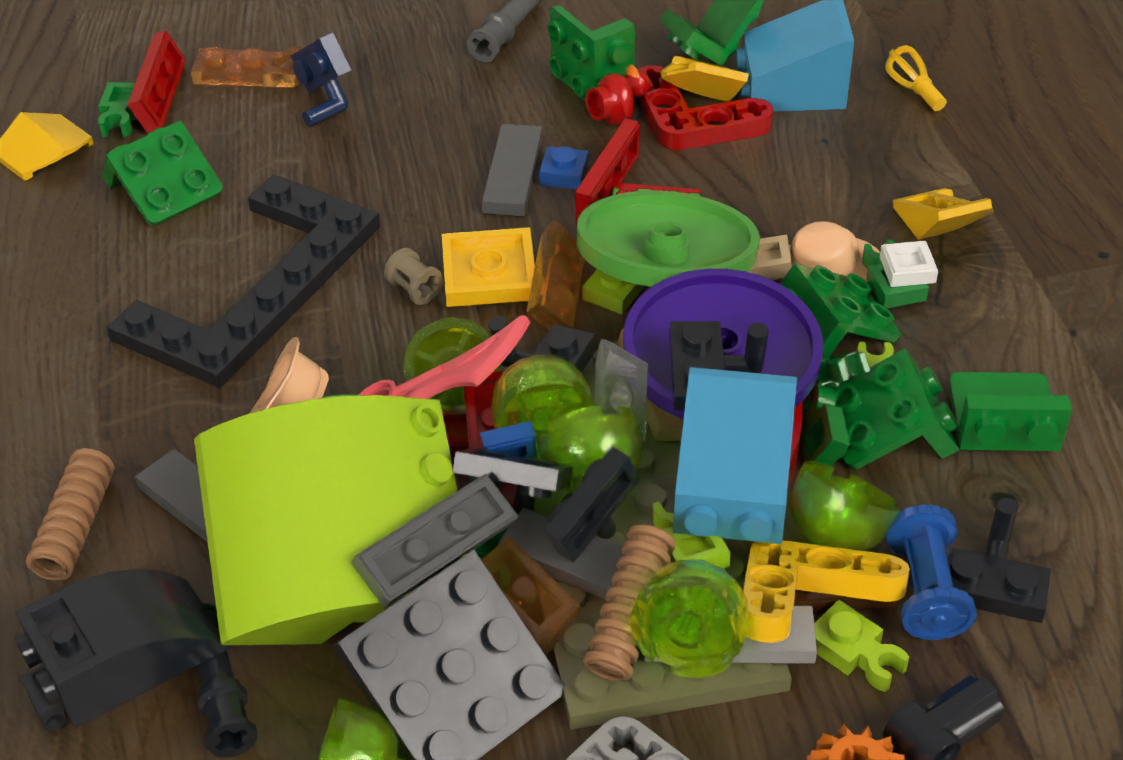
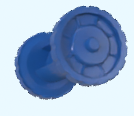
[885,504,977,640]

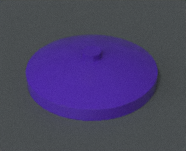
[623,268,823,420]

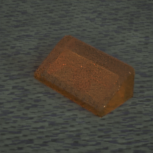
[482,536,581,656]

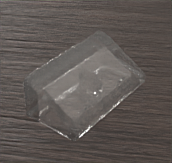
[595,339,648,441]

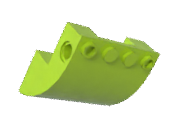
[194,395,467,645]

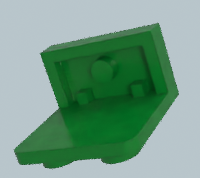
[659,0,764,66]
[547,5,635,101]
[102,120,222,226]
[780,263,901,359]
[834,348,960,470]
[949,372,1072,451]

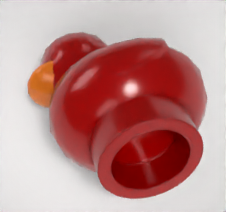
[586,65,650,126]

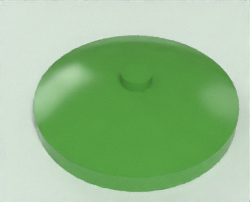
[576,191,760,287]

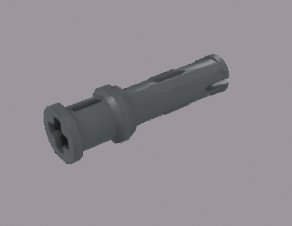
[467,0,543,63]

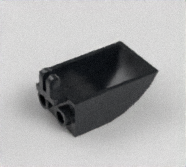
[14,569,232,731]

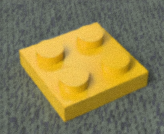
[442,227,538,307]

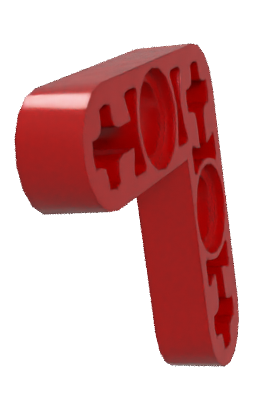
[636,65,773,150]

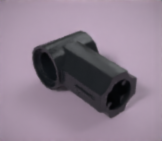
[883,675,1005,760]

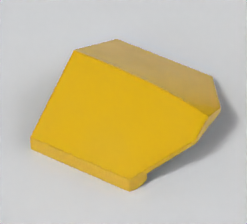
[660,56,749,102]
[0,112,93,181]
[893,188,994,240]

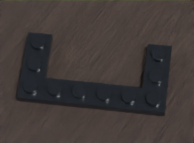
[106,174,380,388]

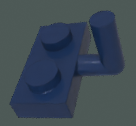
[291,32,351,127]

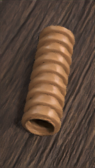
[26,448,115,581]
[583,524,676,681]

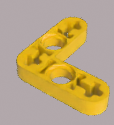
[739,540,910,643]

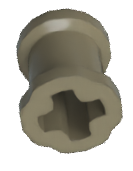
[384,248,444,305]

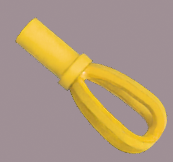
[885,45,947,111]

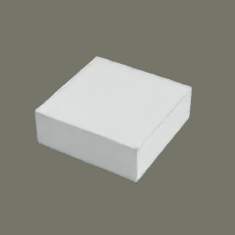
[880,241,938,287]

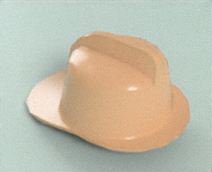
[789,221,880,283]
[249,337,329,414]

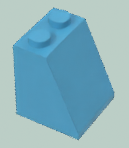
[735,0,854,112]
[673,367,797,544]

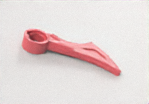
[358,315,530,399]

